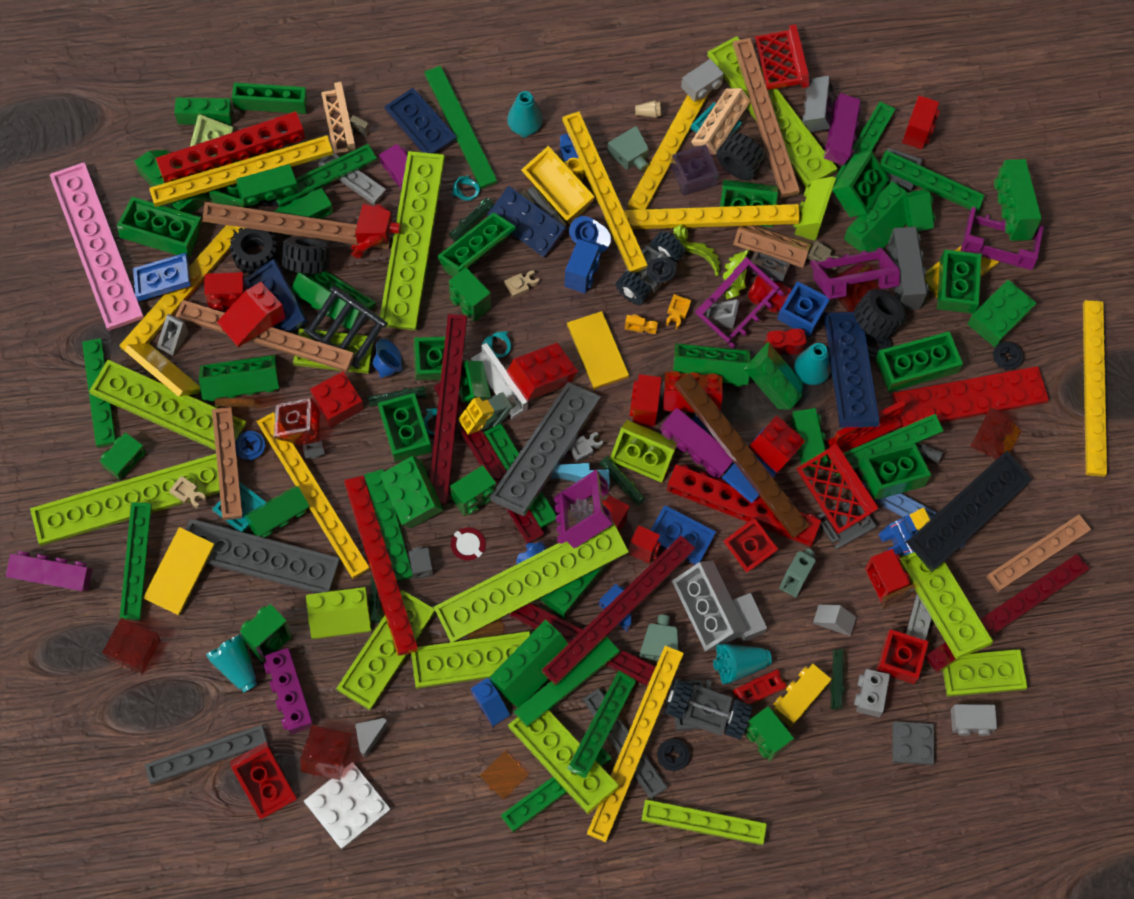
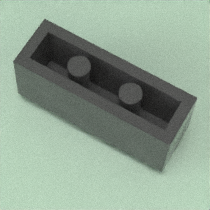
[803,75,835,132]

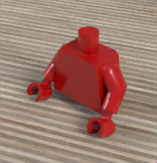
[351,204,401,259]

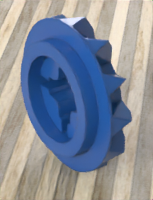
[235,431,265,461]

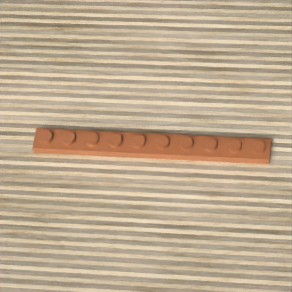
[733,38,800,198]
[202,202,390,249]
[175,300,355,372]

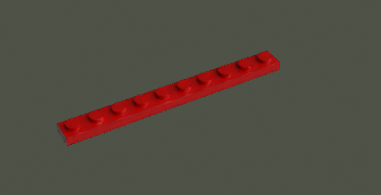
[344,476,418,656]

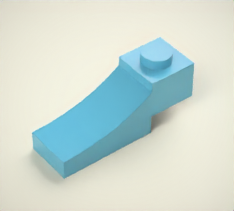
[551,463,610,487]

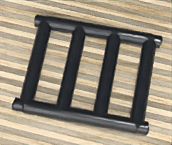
[303,285,388,369]

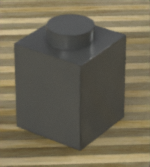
[409,547,433,579]

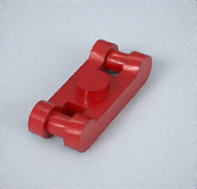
[733,669,788,705]

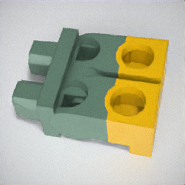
[459,392,517,434]

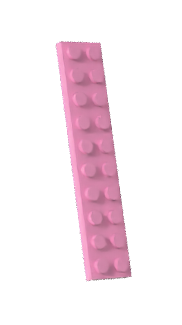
[49,162,144,331]

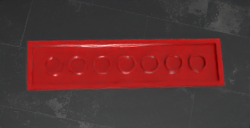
[893,366,1049,428]

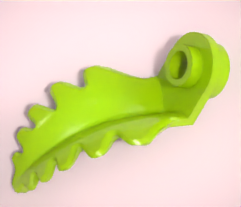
[674,224,720,276]
[723,249,750,300]

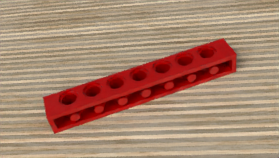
[156,111,305,183]
[666,465,821,547]

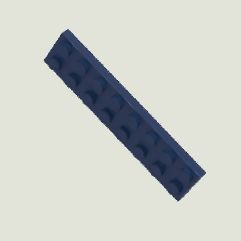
[824,312,879,428]

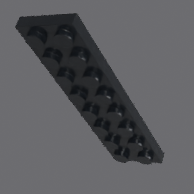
[905,450,1032,572]

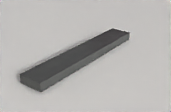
[582,688,667,800]
[144,725,269,785]

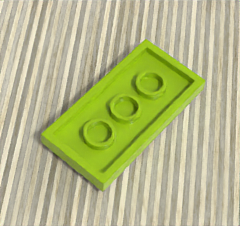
[293,328,374,374]
[942,649,1027,697]

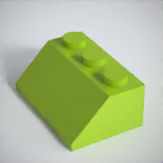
[793,177,836,241]
[609,420,678,483]
[306,587,371,639]

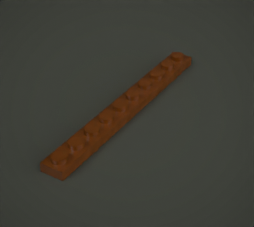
[674,373,810,538]

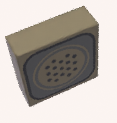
[350,115,370,137]

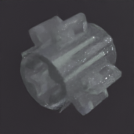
[570,499,593,523]

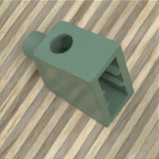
[607,126,649,171]
[779,548,816,598]
[639,615,678,661]

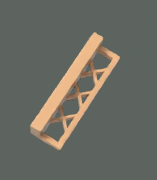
[321,82,355,156]
[691,88,750,155]

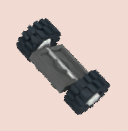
[615,231,685,305]
[665,679,752,740]

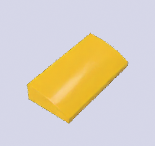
[521,146,595,225]

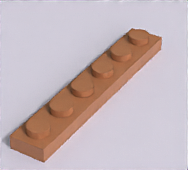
[212,407,242,520]
[986,515,1091,592]

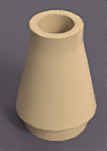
[635,100,661,118]

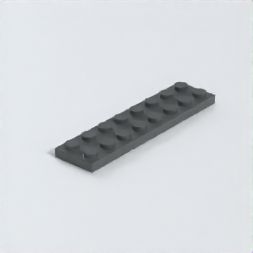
[490,382,601,516]
[186,519,340,593]

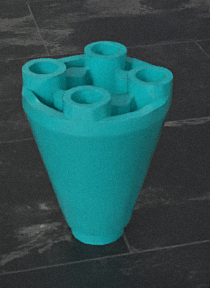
[507,91,543,138]
[794,343,831,385]
[206,634,257,693]
[713,643,772,684]

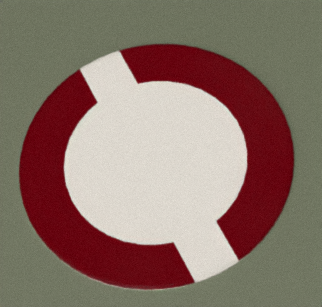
[450,527,486,561]

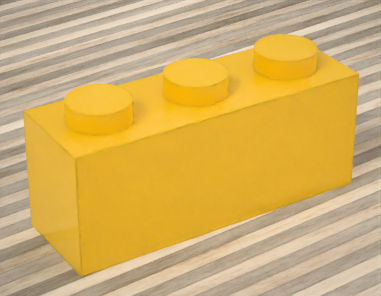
[773,664,831,728]

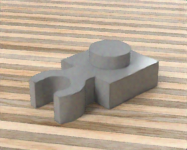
[569,432,603,462]

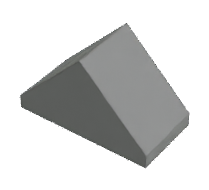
[706,300,739,329]
[157,314,189,356]
[813,605,856,636]
[355,718,388,758]

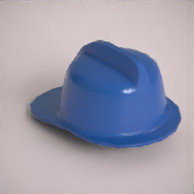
[569,216,611,253]
[373,339,402,378]

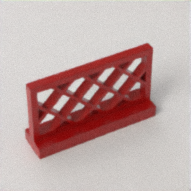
[755,24,809,90]
[826,400,906,453]
[796,444,879,534]

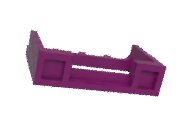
[960,207,1044,270]
[811,248,900,299]
[695,257,784,348]
[554,469,613,549]

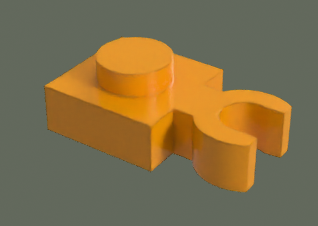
[666,295,691,329]
[625,315,658,334]

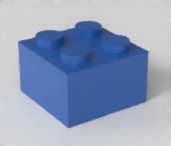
[564,239,601,294]
[777,281,830,337]

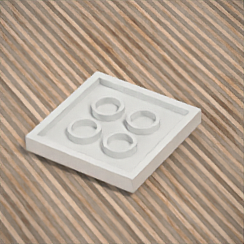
[304,762,391,850]

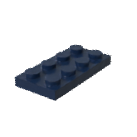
[384,88,457,154]
[487,186,567,258]
[245,259,308,333]

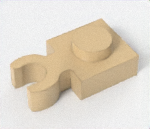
[504,271,539,299]
[169,476,206,509]

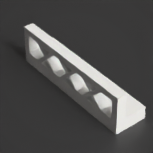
[471,343,528,419]

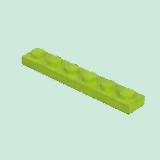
[641,800,766,845]

